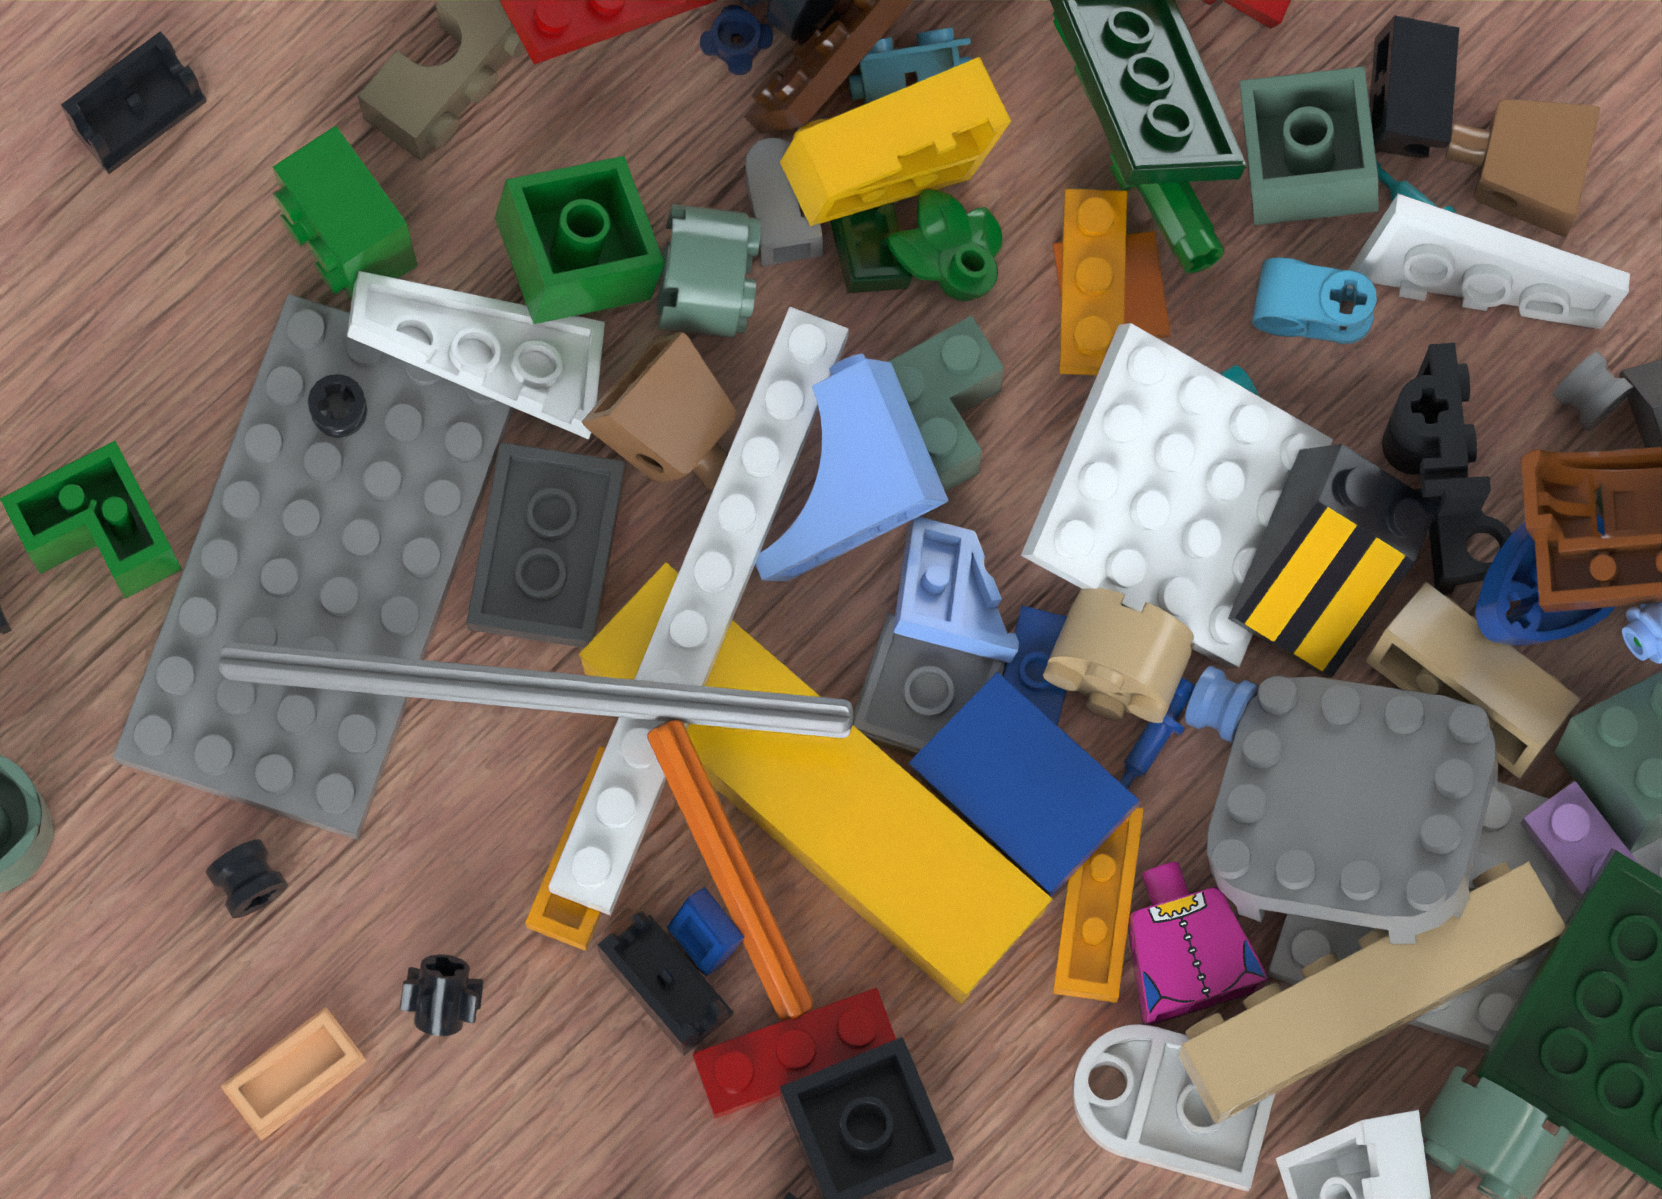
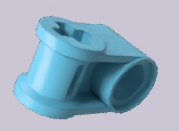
[1252,258,1377,344]

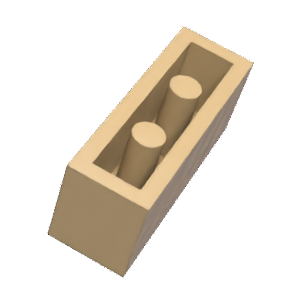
[1365,582,1581,779]

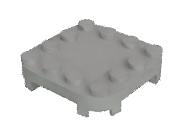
[1207,676,1498,944]

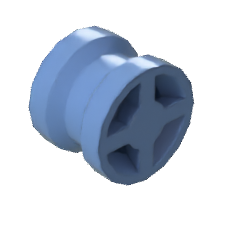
[1185,666,1259,743]

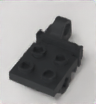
[1382,343,1512,595]

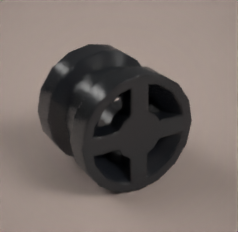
[206,839,288,918]

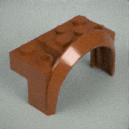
[1521,447,1662,613]

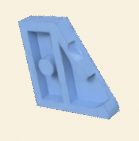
[893,516,1019,663]

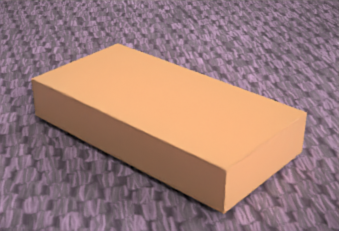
[220,1007,367,1141]

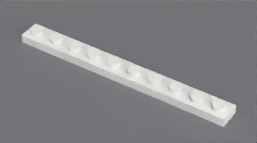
[548,307,849,916]

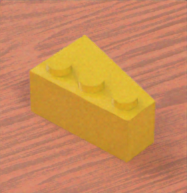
[780,57,1011,226]

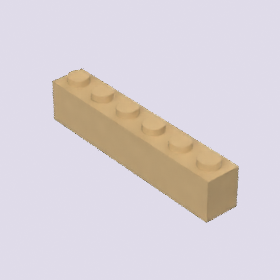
[1178,861,1566,1124]

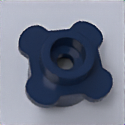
[700,5,773,75]

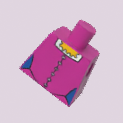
[1128,862,1268,1026]

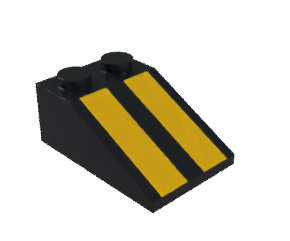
[1228,444,1439,678]

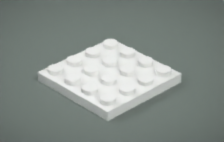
[1021,323,1333,668]

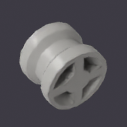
[1553,351,1634,431]

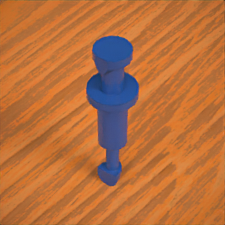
[1119,678,1195,789]

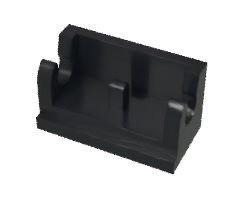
[1369,15,1460,158]
[61,31,207,174]
[597,911,734,1056]

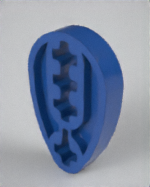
[1475,514,1615,646]

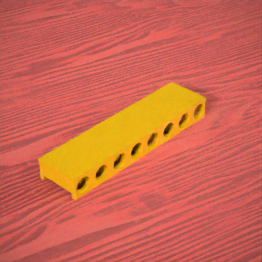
[579,562,1052,1005]

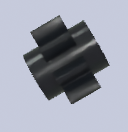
[400,954,484,1036]

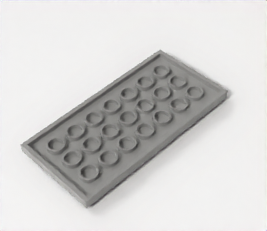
[113,294,514,840]

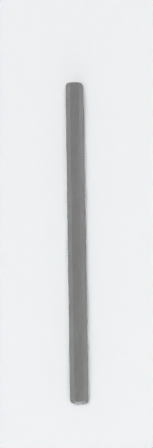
[219,642,853,738]

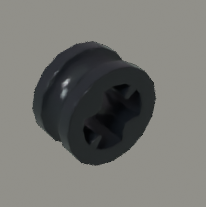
[308,374,368,438]

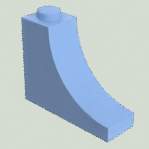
[755,354,949,582]

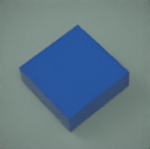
[667,887,745,977]

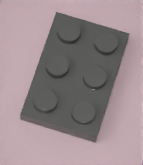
[466,442,626,648]

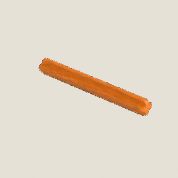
[647,719,813,1021]

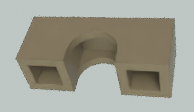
[357,0,526,161]

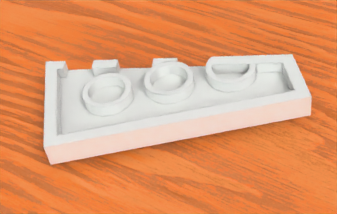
[347,271,605,439]

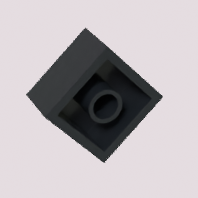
[780,1037,954,1199]

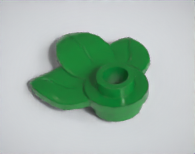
[886,189,1003,301]

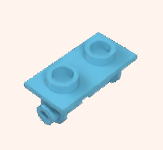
[848,27,971,104]

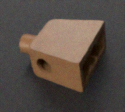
[1445,99,1600,237]
[581,332,737,490]

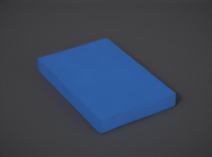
[908,672,1139,897]

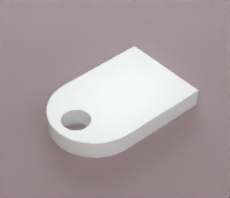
[1073,1024,1275,1192]

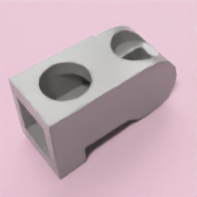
[746,138,823,267]

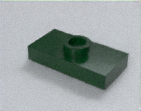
[830,202,912,294]

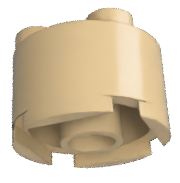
[1043,588,1194,723]

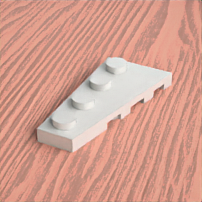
[1347,194,1630,329]

